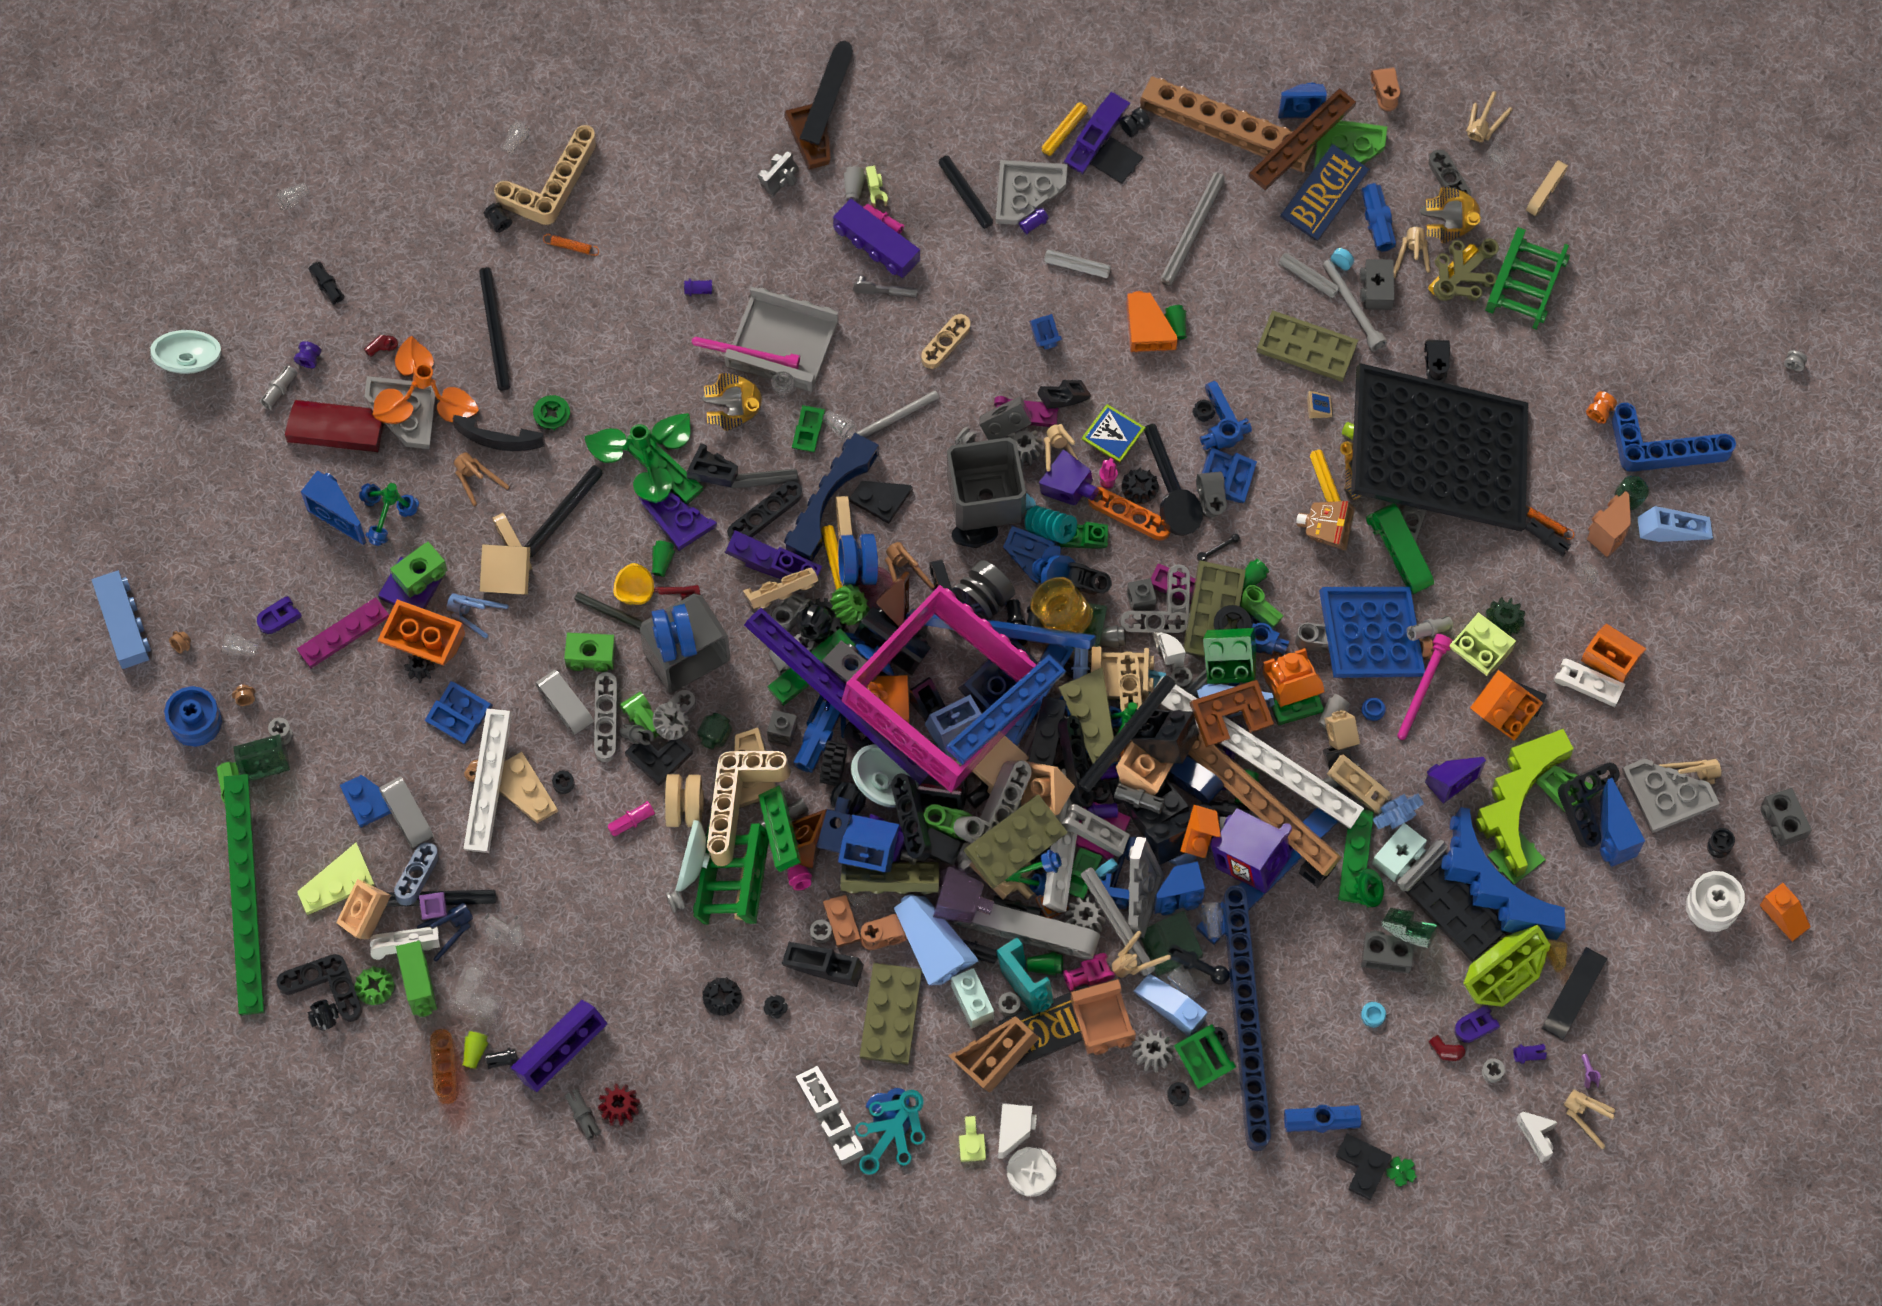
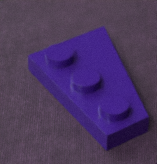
[638,492,717,551]

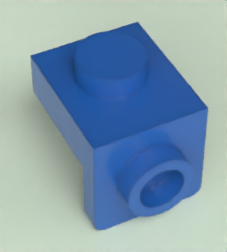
[1029,314,1062,350]
[1101,873,1129,909]

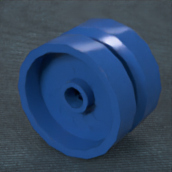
[838,534,878,586]
[651,604,697,663]
[164,686,222,747]

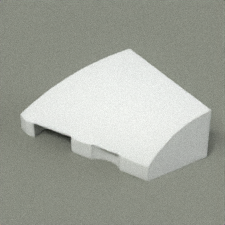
[1152,632,1185,670]

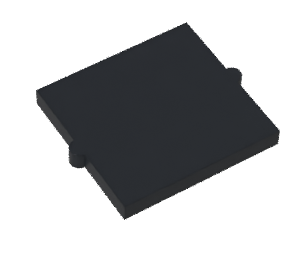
[1090,137,1143,184]

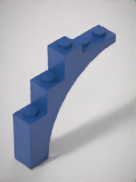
[1441,807,1566,940]

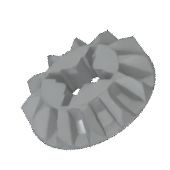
[653,702,690,740]

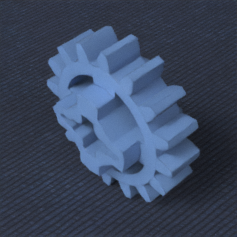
[1373,794,1424,829]

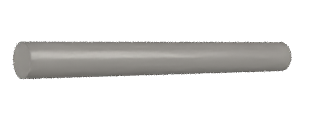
[856,390,939,438]

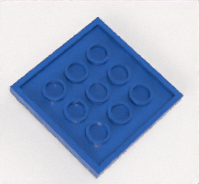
[1319,587,1425,678]

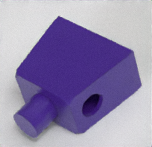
[1039,450,1099,505]

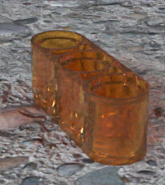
[430,1029,459,1104]

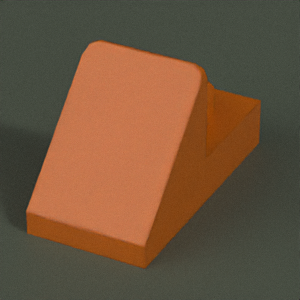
[1180,805,1221,858]

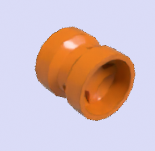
[1586,391,1617,424]

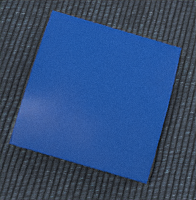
[1197,447,1257,503]
[424,681,493,744]

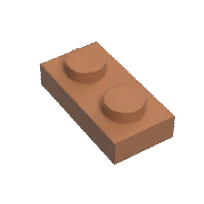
[823,895,861,948]

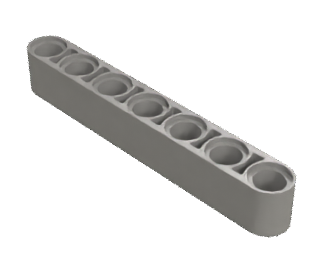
[936,892,1100,960]

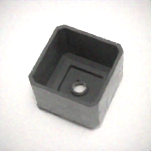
[947,437,1026,531]
[640,594,731,693]

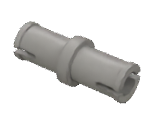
[259,365,297,410]
[1406,616,1453,641]

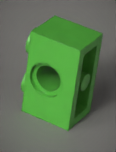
[390,541,448,598]
[564,633,616,672]

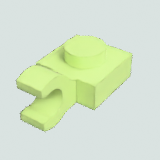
[866,166,888,208]
[959,1116,986,1162]

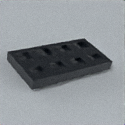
[1405,859,1506,962]

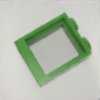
[396,940,437,1017]

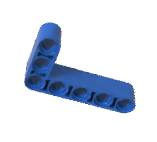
[1612,402,1736,472]

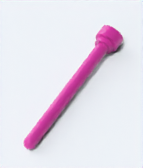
[692,337,800,369]
[1397,634,1453,740]

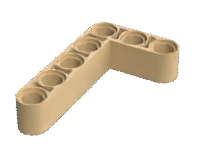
[494,125,596,225]
[707,751,791,866]

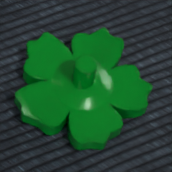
[1386,1156,1416,1187]

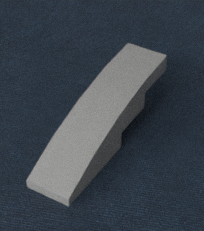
[796,1066,865,1166]

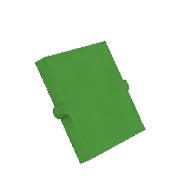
[1488,831,1545,885]

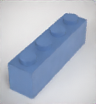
[91,570,151,669]

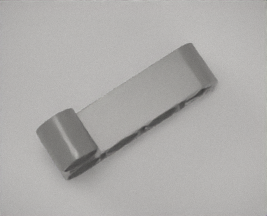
[954,761,1032,843]

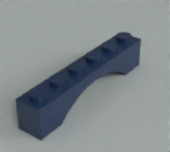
[784,433,879,562]

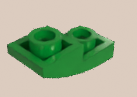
[1057,522,1108,549]

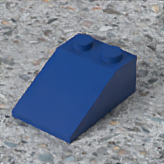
[301,470,366,545]
[1600,778,1645,867]

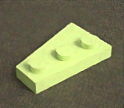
[298,843,375,915]

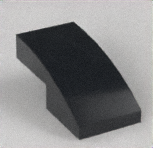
[1037,380,1091,409]

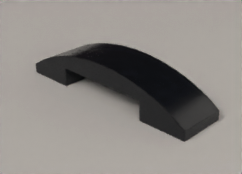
[453,415,545,451]
[1542,947,1608,1040]

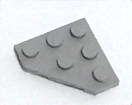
[996,160,1067,225]
[364,376,435,449]
[1622,759,1720,833]
[1128,837,1164,938]

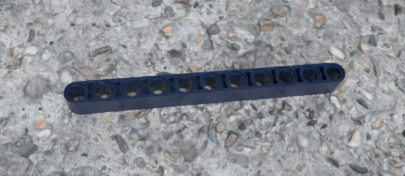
[1222,885,1271,1151]

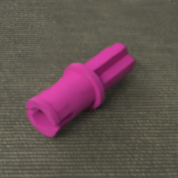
[863,204,904,234]
[1099,458,1118,489]
[607,801,655,836]

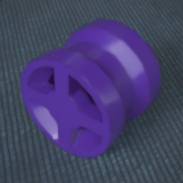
[294,341,322,369]

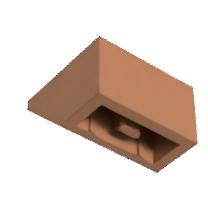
[1587,491,1631,558]

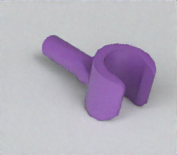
[1581,1054,1601,1089]

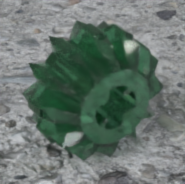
[1485,597,1525,637]

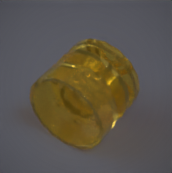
[1031,577,1093,633]

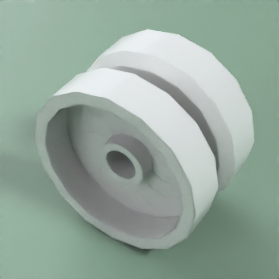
[1686,871,1745,932]

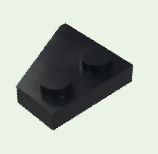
[687,444,738,488]
[849,481,913,524]

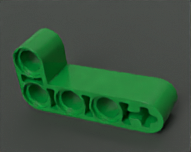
[1366,503,1434,595]

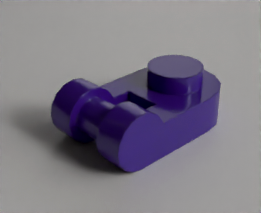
[257,596,302,634]
[1454,1005,1500,1043]

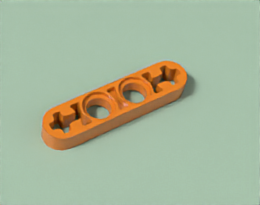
[1088,487,1170,541]

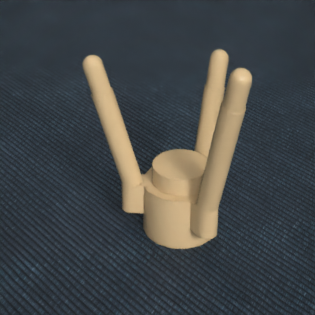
[1466,91,1512,142]
[1394,227,1430,278]
[1043,424,1078,472]
[1659,759,1721,785]
[1112,931,1171,978]
[1564,1089,1615,1149]

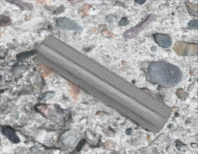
[1044,249,1111,278]
[1279,253,1339,298]
[1397,840,1448,892]

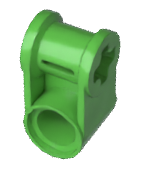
[924,804,972,840]

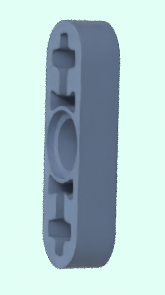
[394,843,438,906]

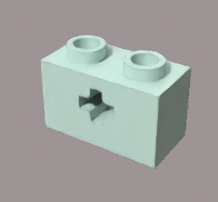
[1372,823,1427,882]
[951,968,994,1029]

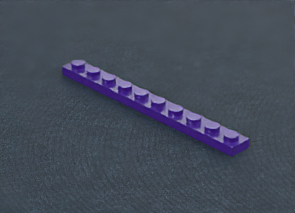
[744,608,929,784]

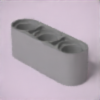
[535,669,594,736]
[379,776,434,849]

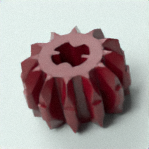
[598,1084,640,1126]

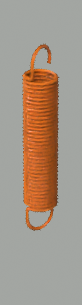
[543,234,599,256]
[1526,505,1574,540]

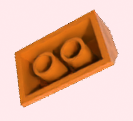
[378,599,465,666]

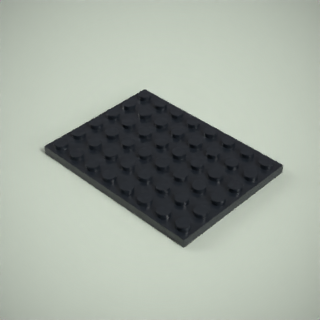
[1351,363,1528,532]

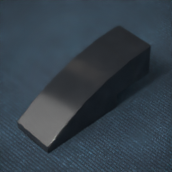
[782,942,864,987]

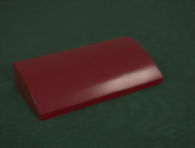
[285,400,384,452]

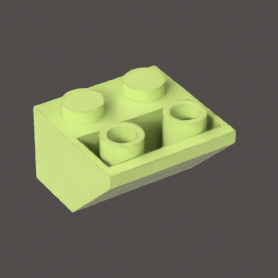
[1449,612,1516,676]

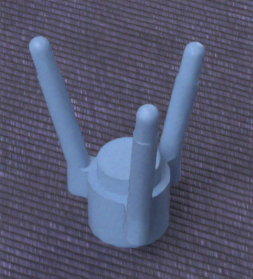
[447,593,509,638]

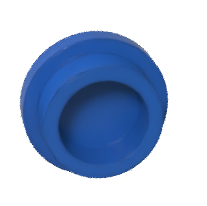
[1361,698,1386,721]

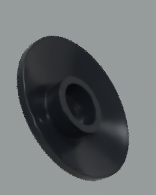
[951,526,998,548]

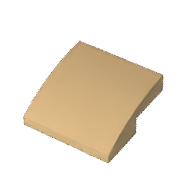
[480,544,530,594]

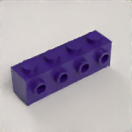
[833,198,920,279]
[511,1000,608,1092]

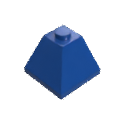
[1278,82,1327,118]

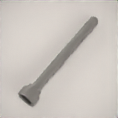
[1323,260,1387,351]

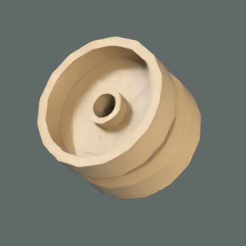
[665,774,704,827]

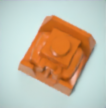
[1263,648,1325,707]

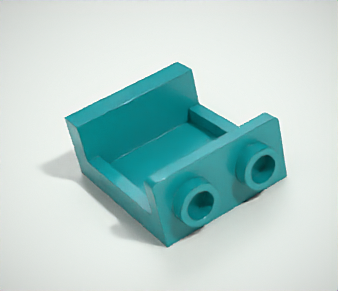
[997,938,1054,1015]

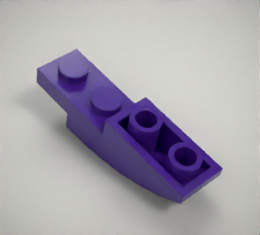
[1064,91,1130,175]
[725,530,822,588]

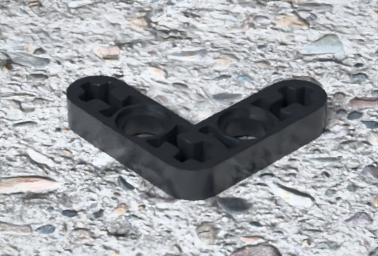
[1558,763,1620,848]
[276,954,362,1022]

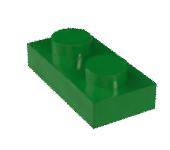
[1271,695,1324,726]

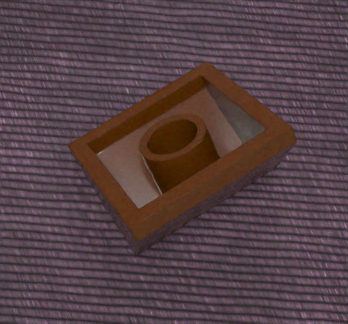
[876,572,910,627]
[792,809,827,868]

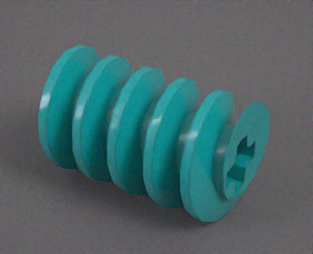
[1025,505,1077,543]

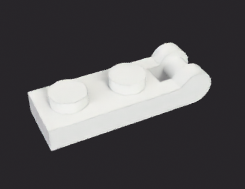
[1554,659,1625,707]
[370,927,440,960]

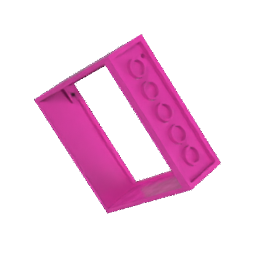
[842,585,1042,793]

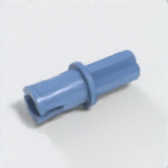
[1071,648,1090,680]

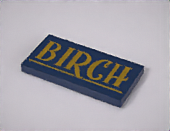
[1280,144,1370,242]

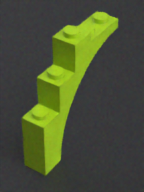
[1475,729,1574,877]

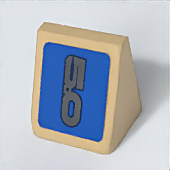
[1307,391,1332,418]

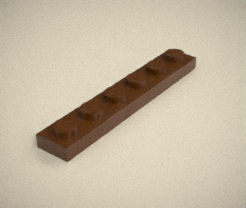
[1249,88,1356,191]

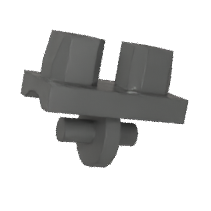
[757,151,798,196]

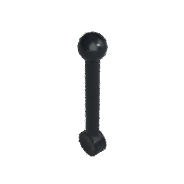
[1197,534,1240,561]

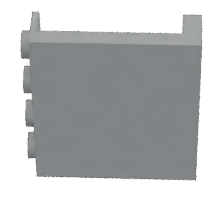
[724,287,838,392]

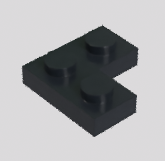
[625,739,693,786]
[1336,1134,1392,1201]

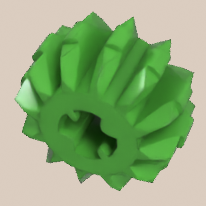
[830,584,870,626]

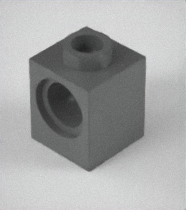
[1126,578,1156,611]
[767,710,797,747]

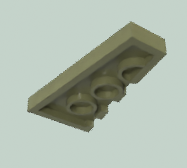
[1059,668,1118,764]

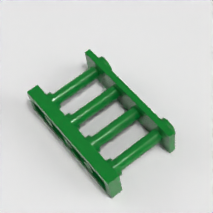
[1485,227,1570,330]
[693,823,769,925]

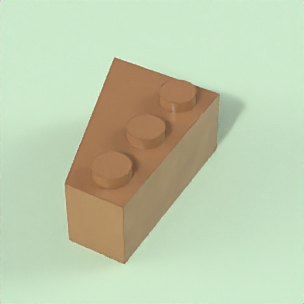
[948,1016,1040,1093]

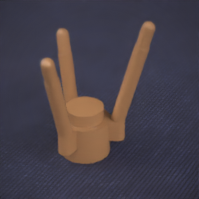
[454,452,510,506]
[885,542,935,589]

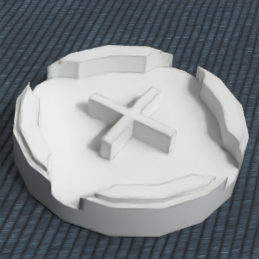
[1007,1147,1056,1196]

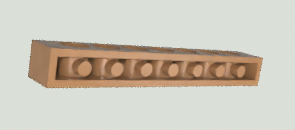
[1140,76,1316,173]

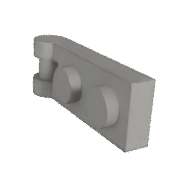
[1062,804,1130,857]

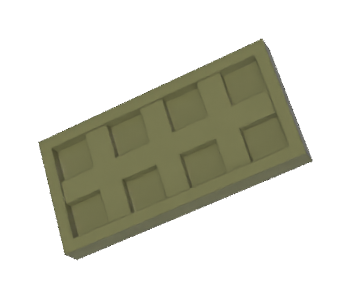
[1256,310,1358,382]
[1183,560,1246,658]
[963,794,1068,889]
[841,862,939,894]
[860,963,922,1065]

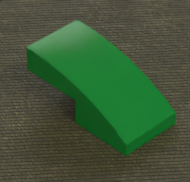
[792,405,825,453]
[1069,847,1103,900]

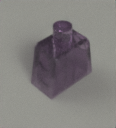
[933,867,994,923]

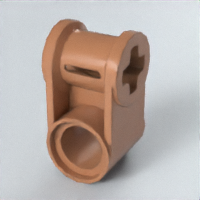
[1371,67,1400,111]
[860,914,908,950]

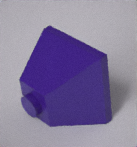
[1425,757,1486,804]

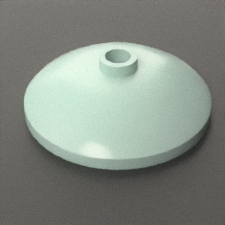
[150,330,221,374]
[851,744,918,808]
[676,820,710,892]

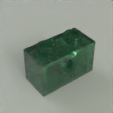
[233,734,290,781]

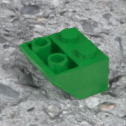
[1203,628,1256,684]

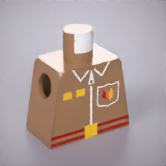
[1297,501,1355,550]

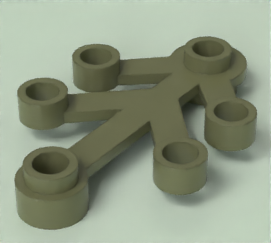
[1433,238,1499,301]

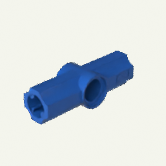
[1361,183,1396,252]
[794,701,841,773]
[1284,1104,1361,1133]

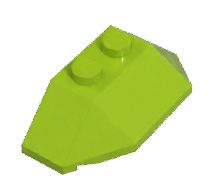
[1463,925,1551,1007]

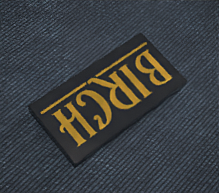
[998,985,1089,1067]

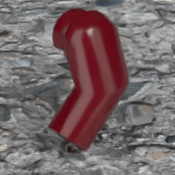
[364,335,398,357]
[1429,1035,1466,1061]

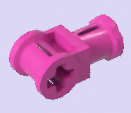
[1062,953,1115,991]

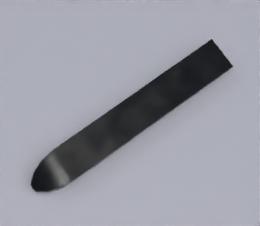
[800,41,853,146]

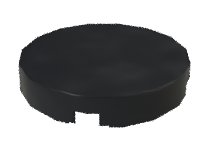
[1160,489,1203,536]

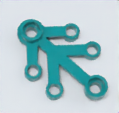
[855,1090,925,1175]

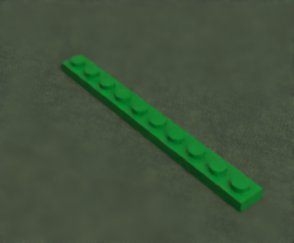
[224,774,264,1015]

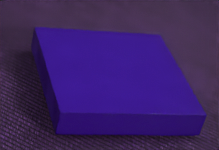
[378,557,443,609]

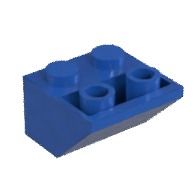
[838,815,900,872]
[1154,862,1205,916]

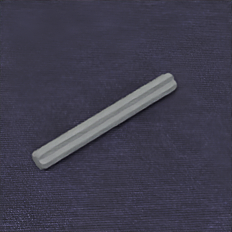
[1081,868,1155,976]

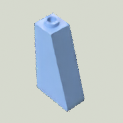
[894,894,978,985]

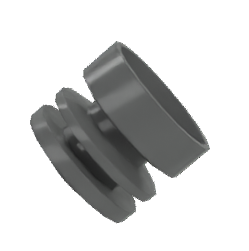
[952,560,1015,620]

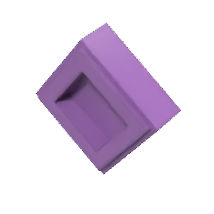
[419,892,447,920]

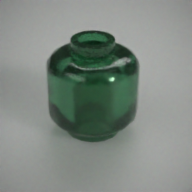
[1614,475,1649,510]
[697,712,732,750]

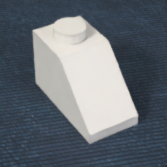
[998,1104,1036,1159]

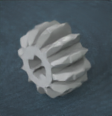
[1008,426,1044,466]
[1065,897,1106,933]
[1132,1029,1174,1072]

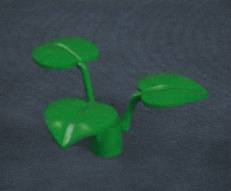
[585,413,691,503]

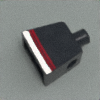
[917,775,968,810]

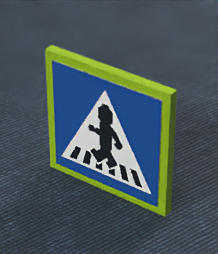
[1081,404,1145,463]

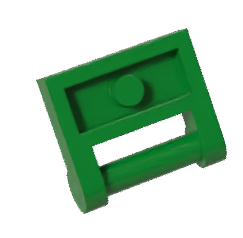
[1174,1024,1236,1089]

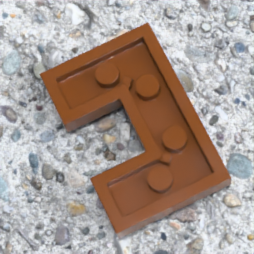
[1190,680,1274,748]

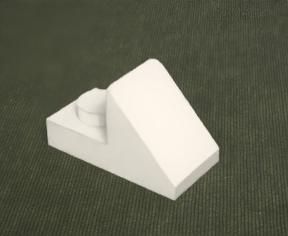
[1516,1112,1557,1163]

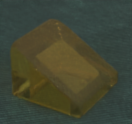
[1546,940,1567,973]

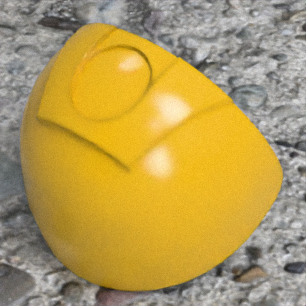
[613,563,654,605]

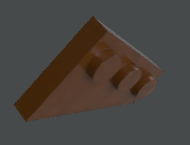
[784,104,830,170]

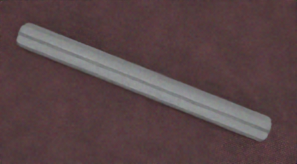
[1161,172,1225,285]

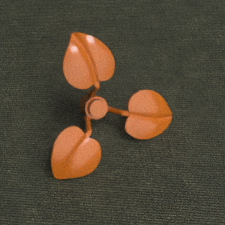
[373,336,479,424]

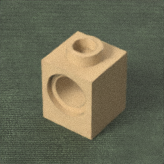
[1324,711,1360,750]

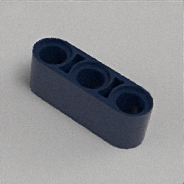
[1167,756,1224,804]

